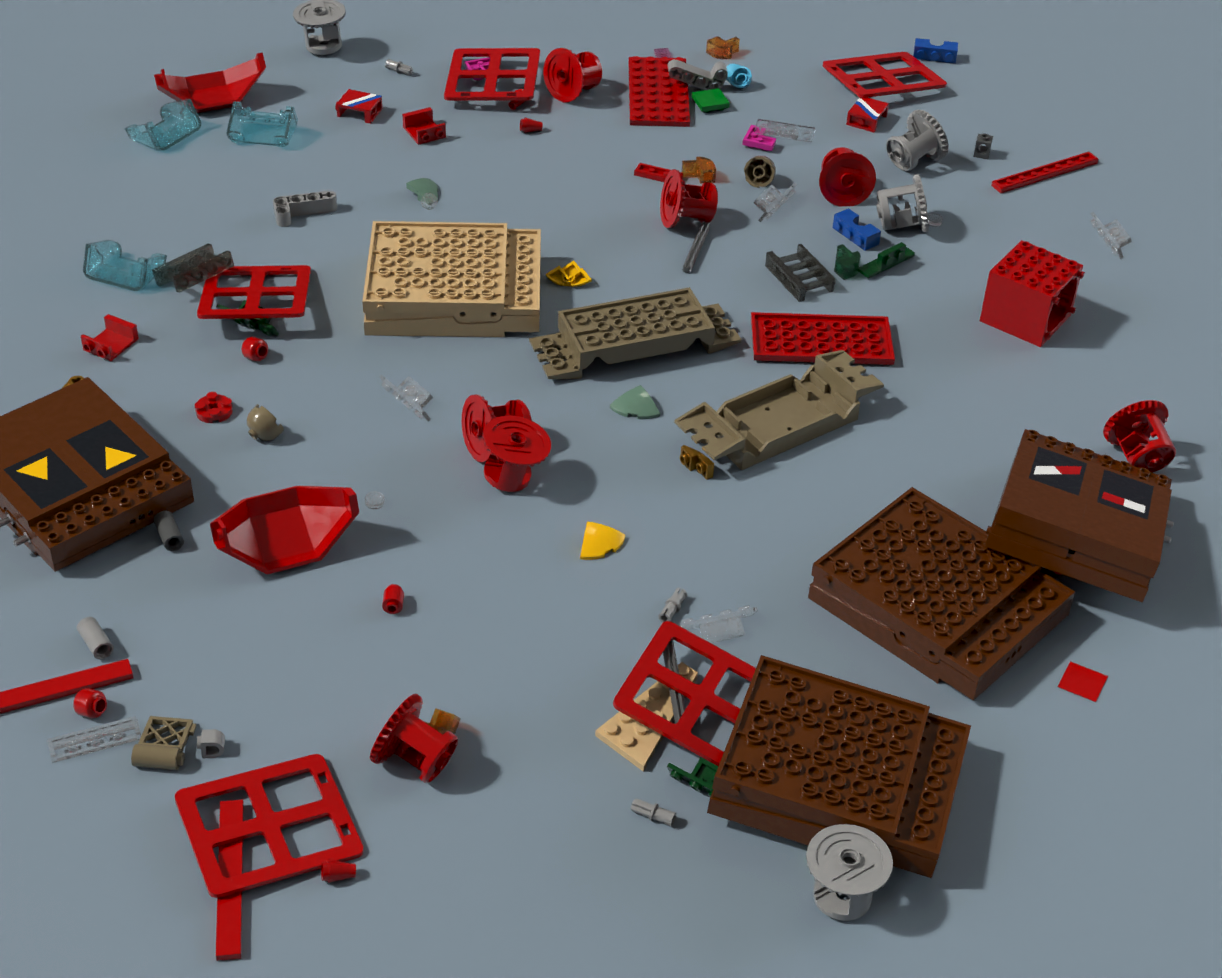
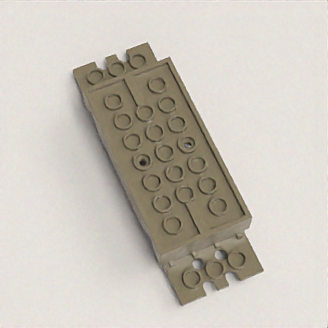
[529,287,741,379]
[674,350,884,470]

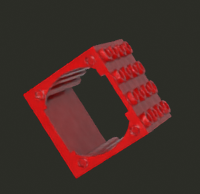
[980,240,1085,347]

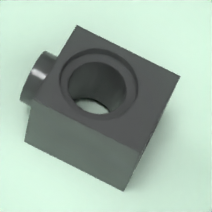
[973,133,993,159]

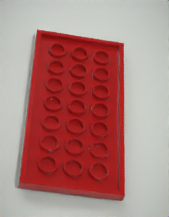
[628,56,690,127]
[751,312,895,365]

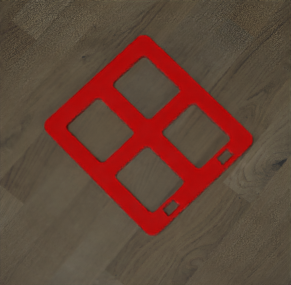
[444,48,540,101]
[822,52,947,98]
[197,265,311,319]
[613,621,756,766]
[175,754,363,898]

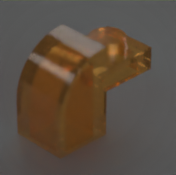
[706,36,740,59]
[681,157,716,183]
[425,708,461,734]

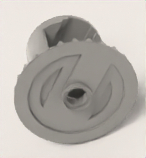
[293,0,346,55]
[886,110,949,171]
[876,174,929,232]
[806,824,893,921]

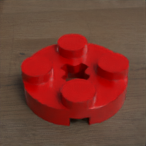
[195,392,233,423]

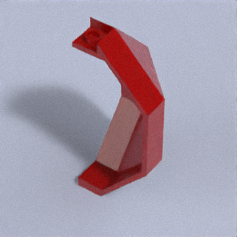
[154,53,266,113]
[210,486,360,575]

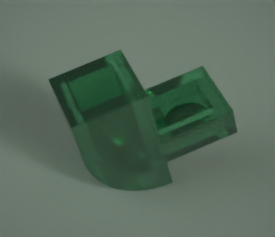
[834,244,861,280]

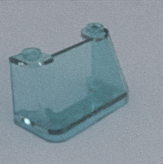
[125,99,201,151]
[226,101,298,147]
[83,240,167,291]

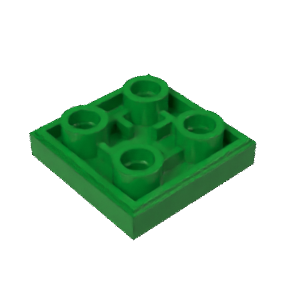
[691,88,730,112]

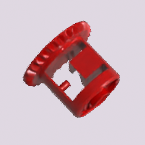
[543,48,602,102]
[819,147,876,207]
[660,169,718,228]
[462,394,532,462]
[1103,400,1176,473]
[482,415,551,492]
[370,693,458,783]

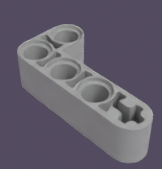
[667,59,728,90]
[273,191,337,227]

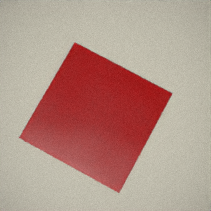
[1057,661,1108,702]

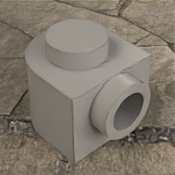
[197,729,225,758]

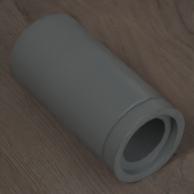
[153,511,184,551]

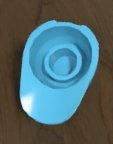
[726,63,752,88]

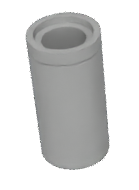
[77,617,114,659]

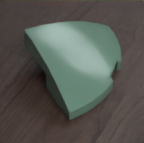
[406,178,438,206]
[610,385,660,419]

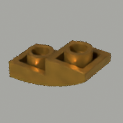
[680,445,714,480]

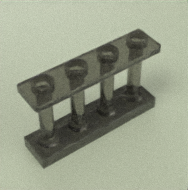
[152,243,234,292]
[765,244,835,302]

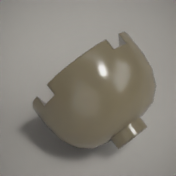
[744,156,776,188]
[247,404,284,441]

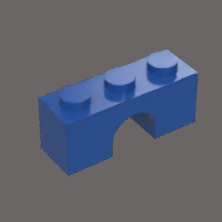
[913,38,958,64]
[832,208,881,251]

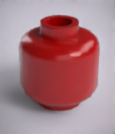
[241,337,268,362]
[73,688,107,719]

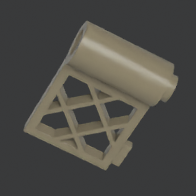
[131,716,197,770]

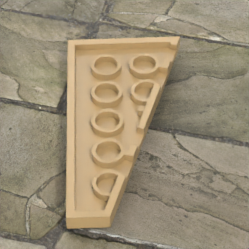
[595,662,698,772]

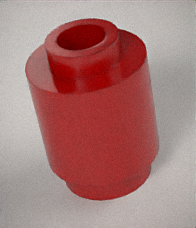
[382,584,404,614]

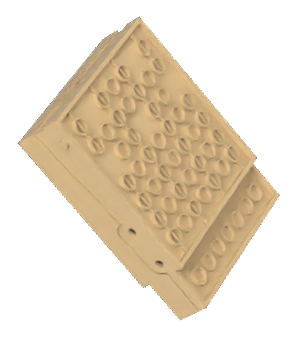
[362,221,541,337]

